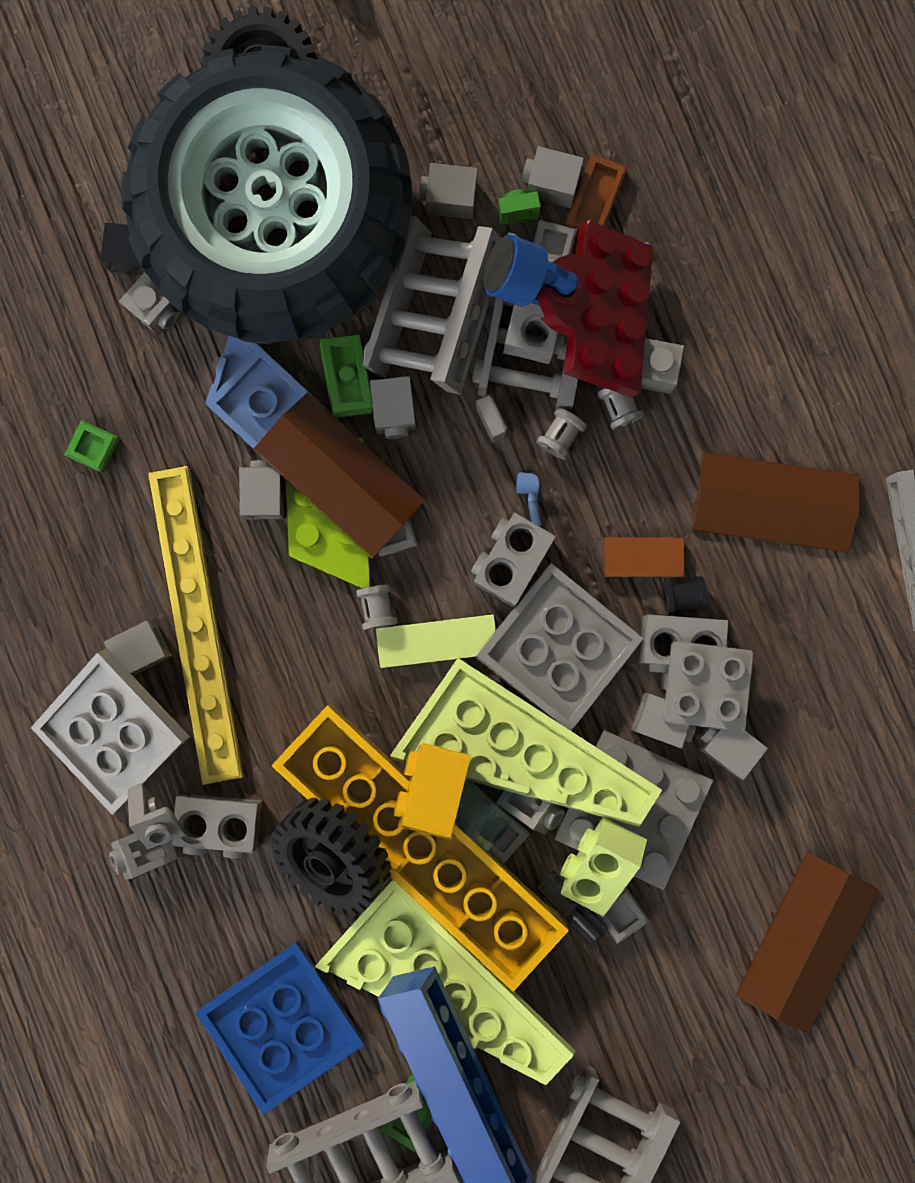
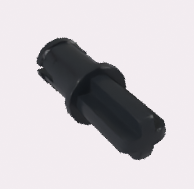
[536,870,608,943]

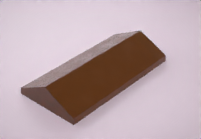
[253,392,425,558]
[692,452,859,553]
[735,852,880,1034]

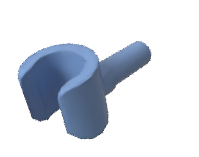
[516,472,542,526]

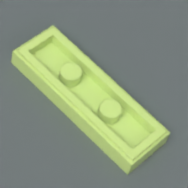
[376,614,496,668]

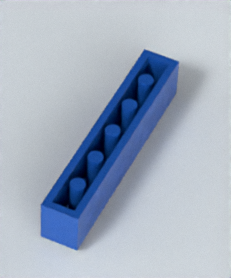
[378,966,533,1183]

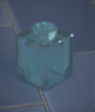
[455,780,515,851]

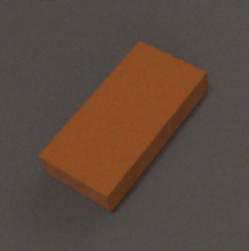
[564,154,628,234]
[603,537,684,578]

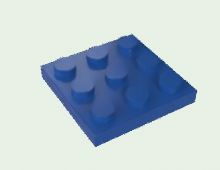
[195,940,365,1115]

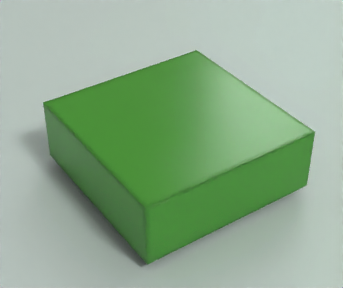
[64,420,120,473]

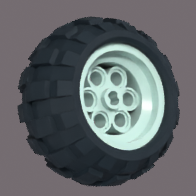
[121,45,413,344]

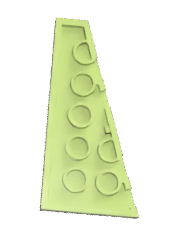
[390,658,662,827]
[315,880,576,1085]

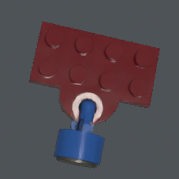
[483,220,653,397]

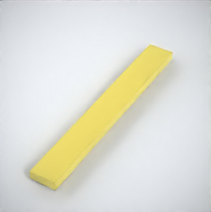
[148,466,244,785]

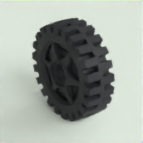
[201,7,317,67]
[271,798,391,916]

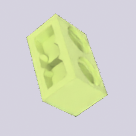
[560,817,647,917]

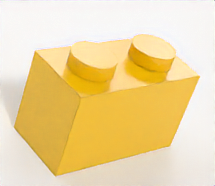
[394,743,471,839]

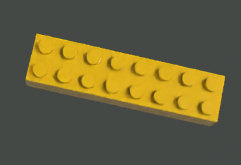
[271,704,569,992]

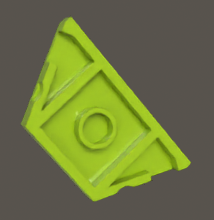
[286,437,371,589]

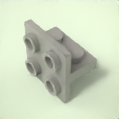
[660,641,753,731]

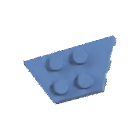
[205,336,344,448]

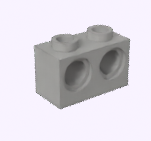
[503,303,565,364]
[471,512,556,607]
[639,615,728,673]
[171,793,263,859]

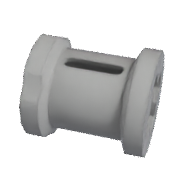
[597,388,644,430]
[536,408,587,460]
[356,584,398,630]

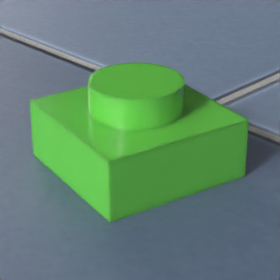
[497,189,540,226]

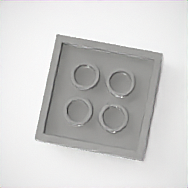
[475,563,643,731]
[31,648,190,815]
[553,729,713,890]

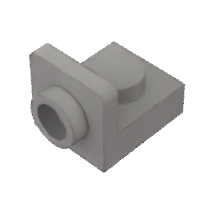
[119,272,180,335]
[127,784,184,850]
[496,790,564,835]
[109,833,178,880]

